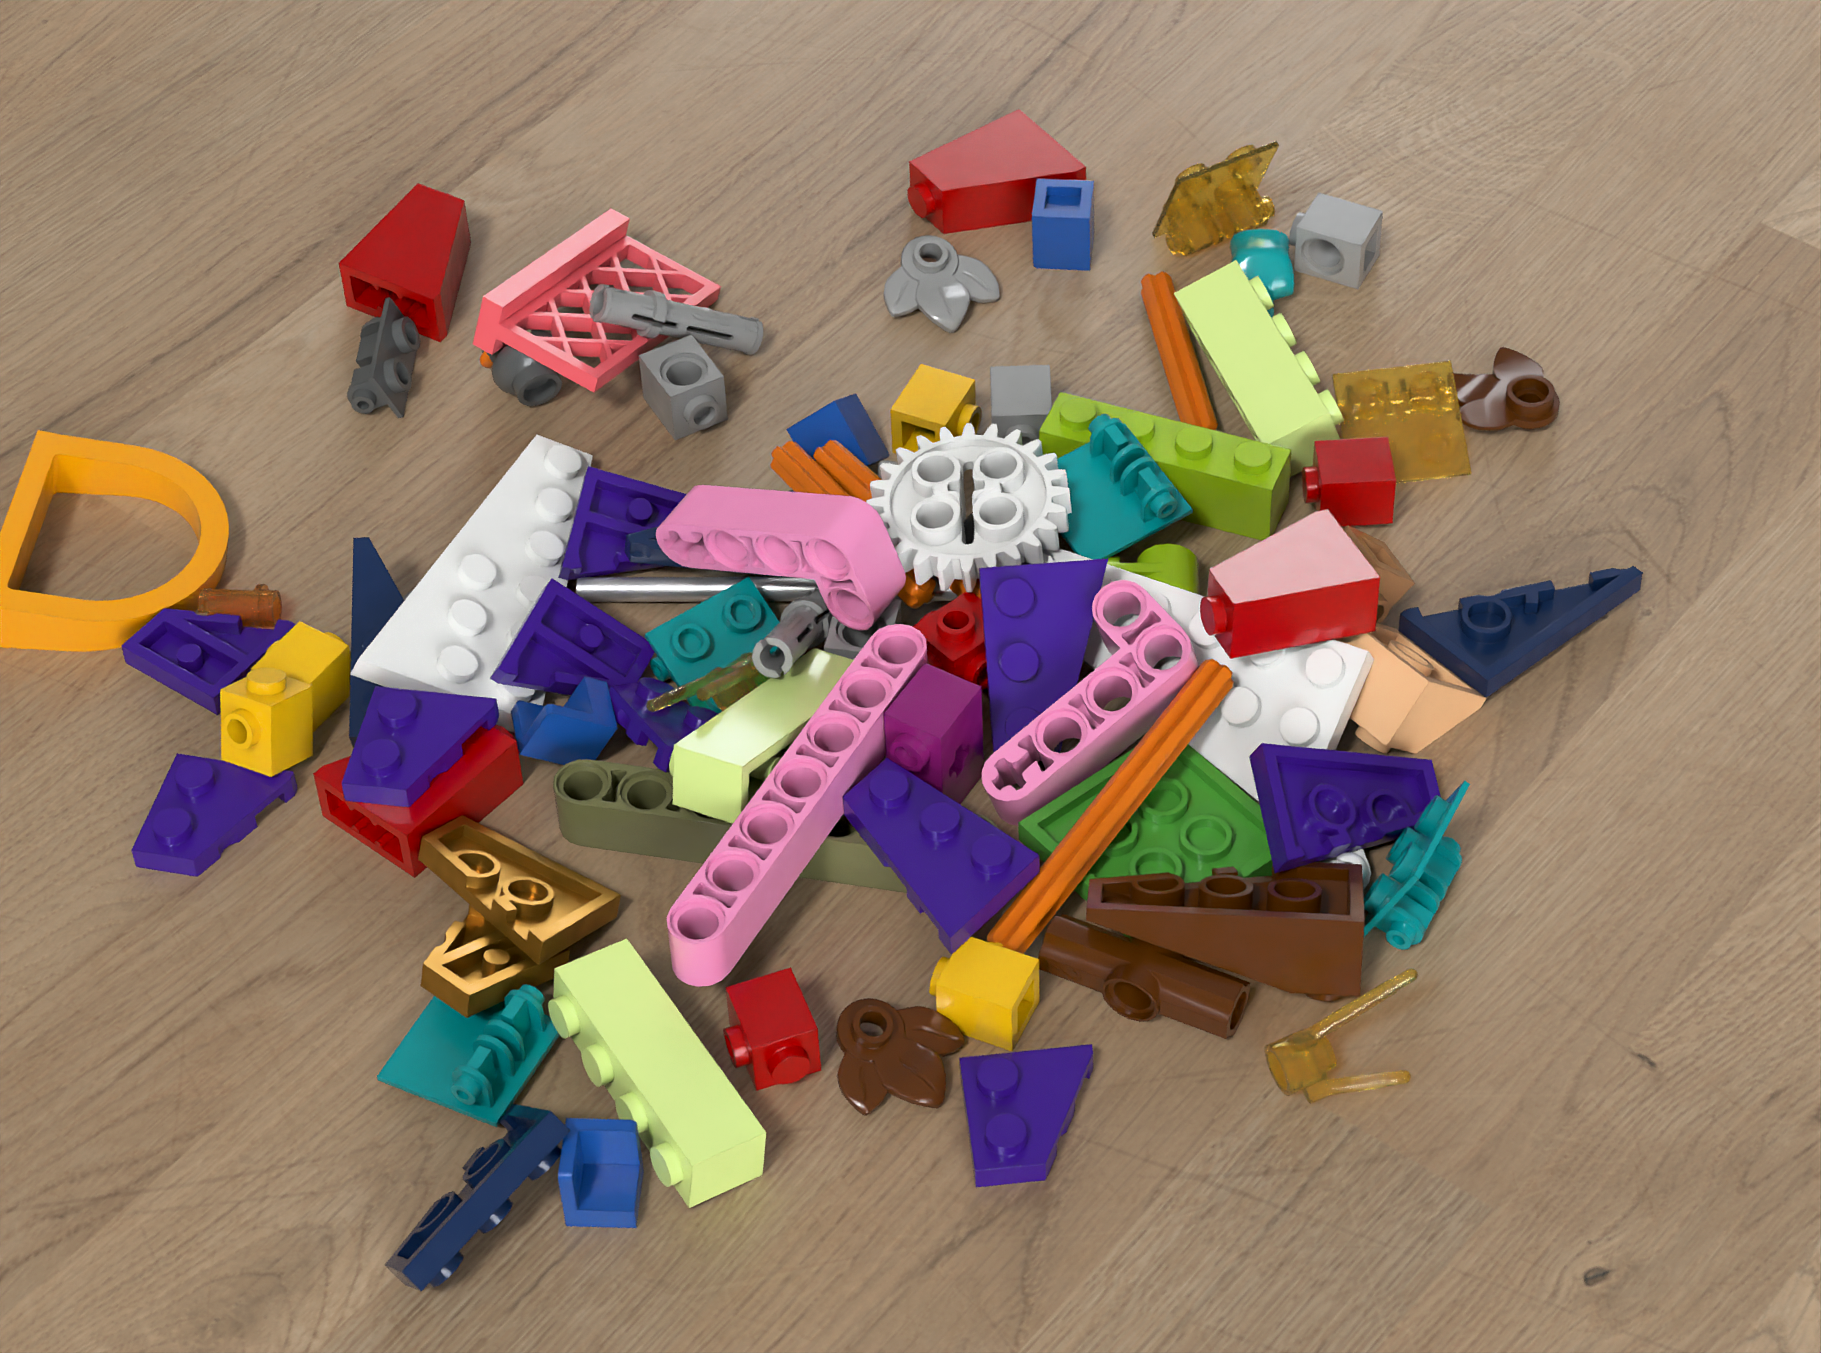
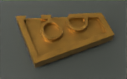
[418,815,621,965]

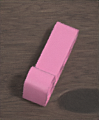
[655,485,906,631]
[981,580,1199,826]

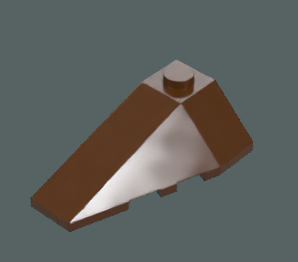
[1086,862,1365,1001]

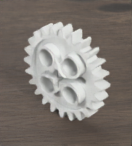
[866,423,1072,592]

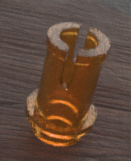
[198,584,282,629]

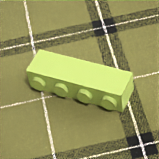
[1174,260,1344,477]
[669,648,853,824]
[548,939,766,1208]

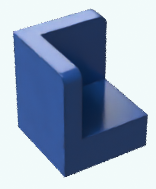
[1032,179,1094,271]
[786,393,889,467]
[511,676,618,765]
[558,1118,644,1228]

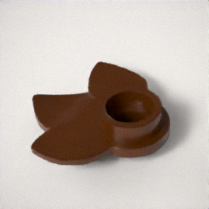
[1446,347,1560,431]
[836,998,965,1116]

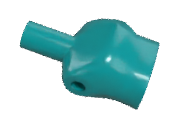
[1229,229,1294,317]

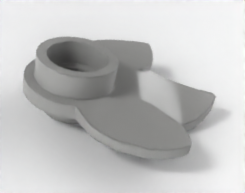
[883,235,999,333]

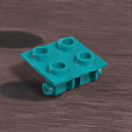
[1057,414,1193,560]
[644,577,802,714]
[1364,780,1470,950]
[377,984,560,1127]

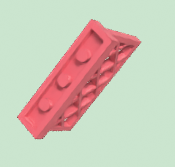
[473,209,721,393]

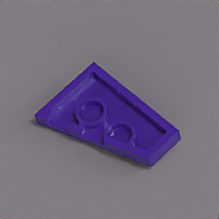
[979,558,1108,753]
[1249,743,1441,873]
[842,758,1040,955]

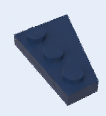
[385,1104,570,1291]

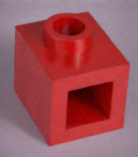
[1302,437,1396,527]
[723,967,821,1091]

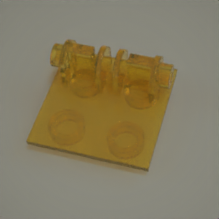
[1152,141,1279,256]
[1332,361,1471,484]

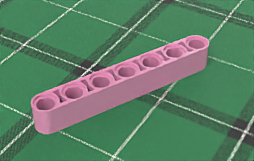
[667,624,928,987]

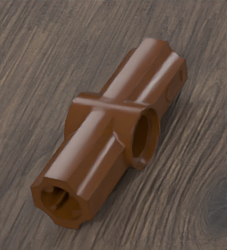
[1038,914,1250,1039]

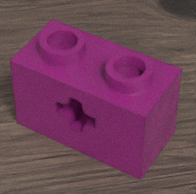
[884,663,984,804]

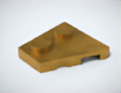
[421,904,570,1018]

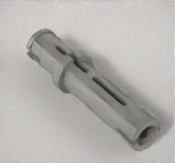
[589,284,763,355]
[752,587,833,678]

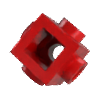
[912,592,988,690]

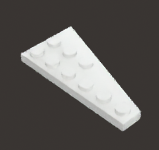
[350,435,593,733]
[1021,548,1374,803]

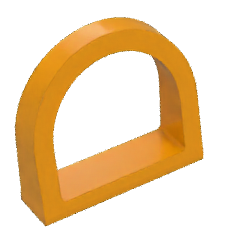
[0,430,229,652]

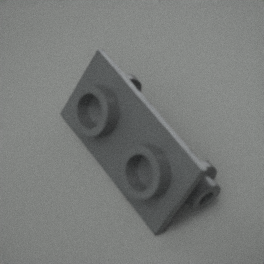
[347,297,420,418]

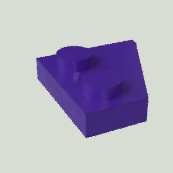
[558,466,686,580]
[490,578,655,695]
[121,608,296,715]
[609,677,718,773]
[341,686,499,807]
[131,753,298,877]
[959,1044,1093,1188]

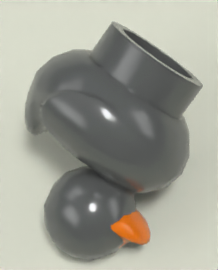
[480,330,562,406]

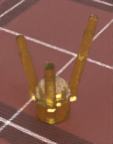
[646,652,771,712]
[1264,968,1418,1104]

